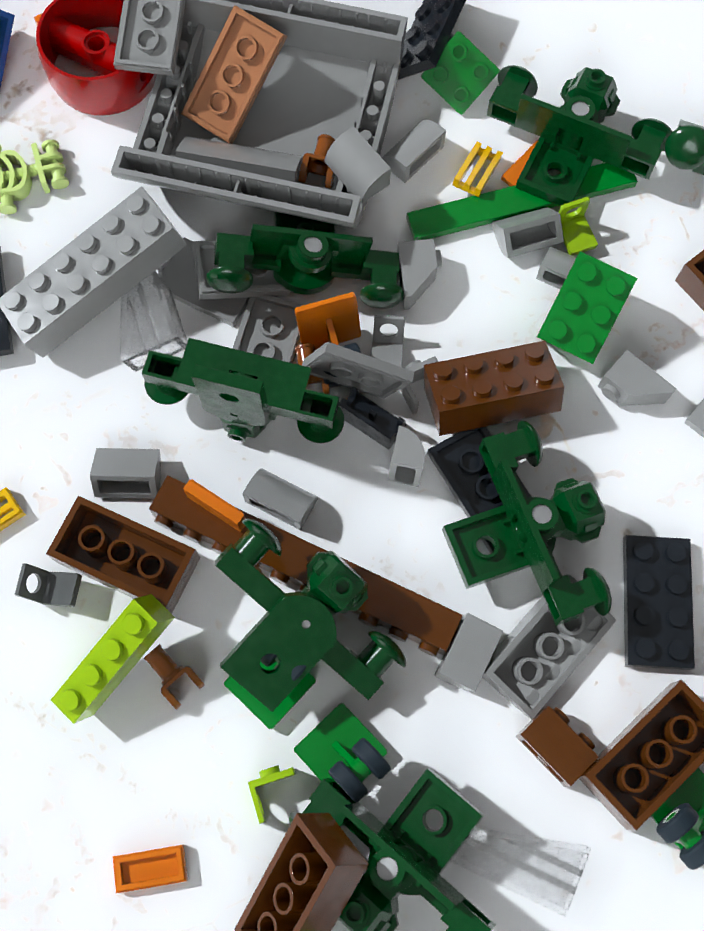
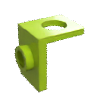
[558,196,598,256]
[248,765,296,824]

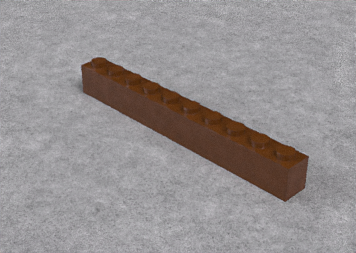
[149,475,462,657]

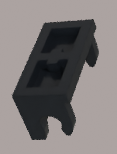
[339,386,407,450]

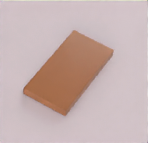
[181,5,287,144]

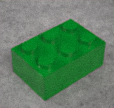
[537,251,638,364]

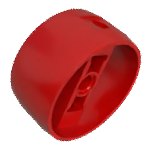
[36,0,157,116]

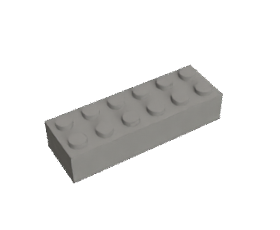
[0,186,187,358]

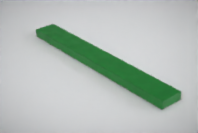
[406,163,638,241]

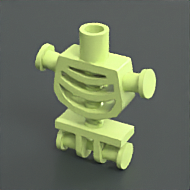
[0,139,69,215]

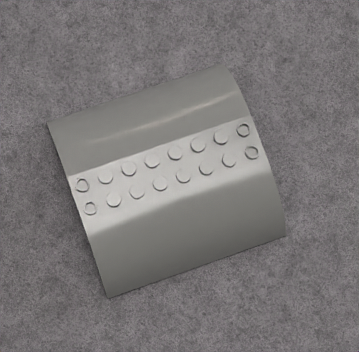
[111,0,408,229]

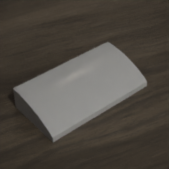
[176,136,303,182]
[483,575,617,720]

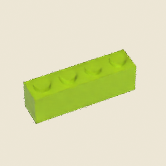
[51,594,175,724]

